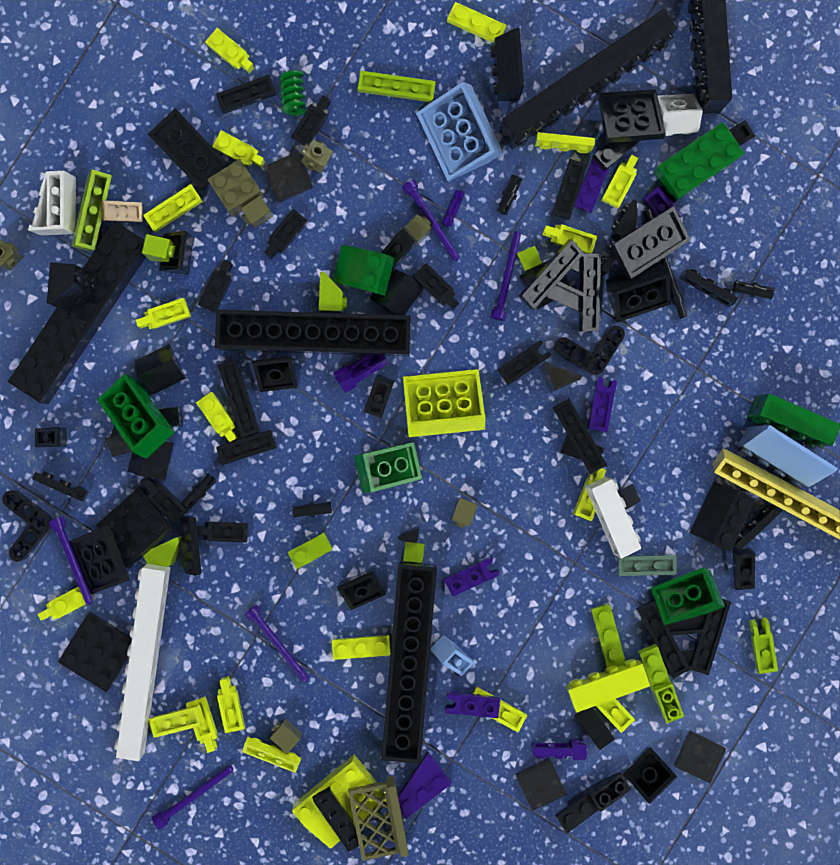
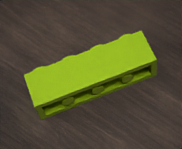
[71,169,112,252]

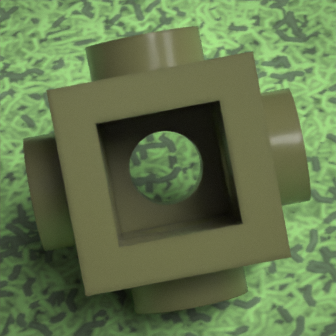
[301,139,333,174]
[0,239,23,271]

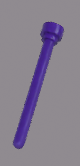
[402,179,460,261]
[490,231,521,321]
[48,516,93,605]
[244,605,309,682]
[152,765,233,830]

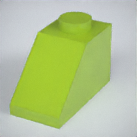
[142,234,175,262]
[319,272,347,313]
[288,533,333,569]
[144,536,182,567]

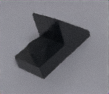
[35,427,67,448]

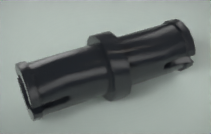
[496,175,523,215]
[733,280,775,300]
[182,473,217,509]
[292,501,332,518]

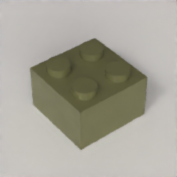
[208,159,264,217]

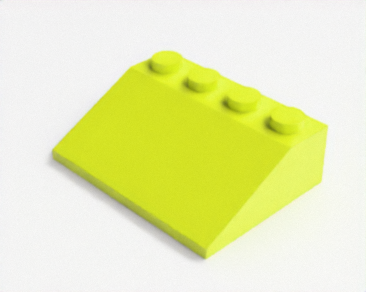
[403,369,486,437]
[292,754,386,849]

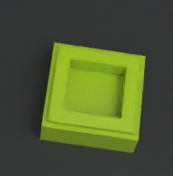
[517,246,542,272]
[403,541,424,563]

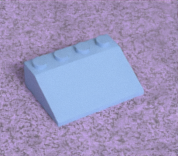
[416,82,503,181]
[737,425,838,488]

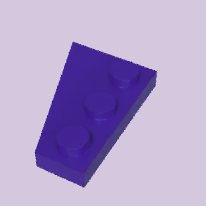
[398,751,452,819]

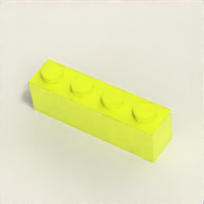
[565,659,650,713]

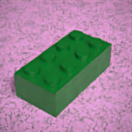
[654,122,745,203]
[97,374,175,459]
[746,393,840,449]

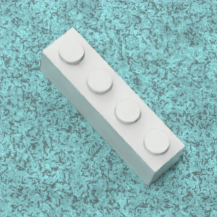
[585,477,641,559]

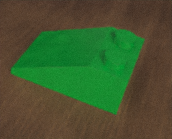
[333,245,395,296]
[354,442,422,493]
[651,567,725,625]

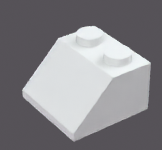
[657,94,703,136]

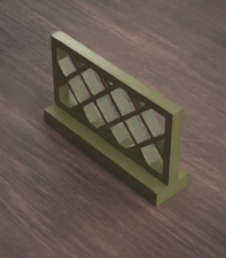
[348,776,409,861]

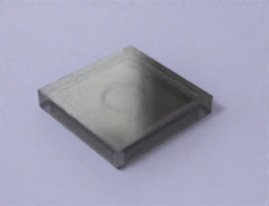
[263,151,314,203]
[674,730,726,783]
[515,757,567,811]

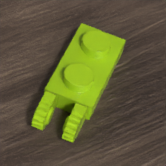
[749,617,778,674]

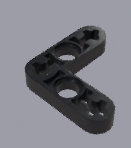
[554,326,625,375]
[2,490,53,562]

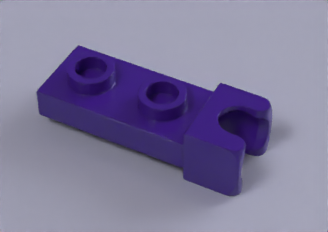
[333,355,389,393]
[587,377,617,432]
[444,556,500,597]
[445,690,500,719]
[531,739,587,760]

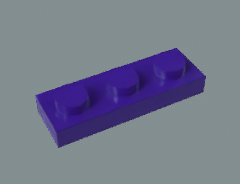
[574,152,610,213]

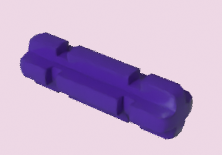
[442,190,464,227]

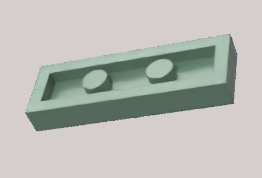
[617,555,677,576]

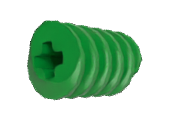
[280,70,306,116]

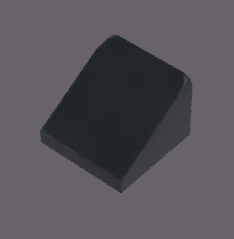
[105,434,132,457]
[617,484,641,510]
[398,527,419,543]

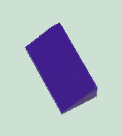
[643,185,683,218]

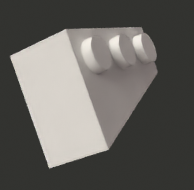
[28,171,76,236]

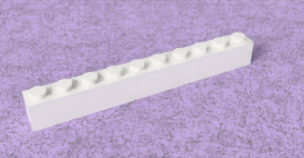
[114,564,171,761]

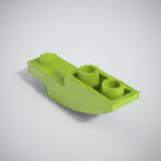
[638,644,684,724]

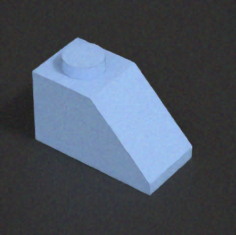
[430,635,474,676]

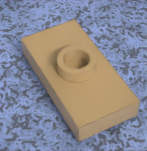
[101,200,143,222]

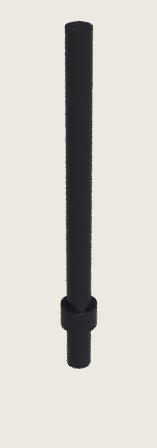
[644,209,687,319]

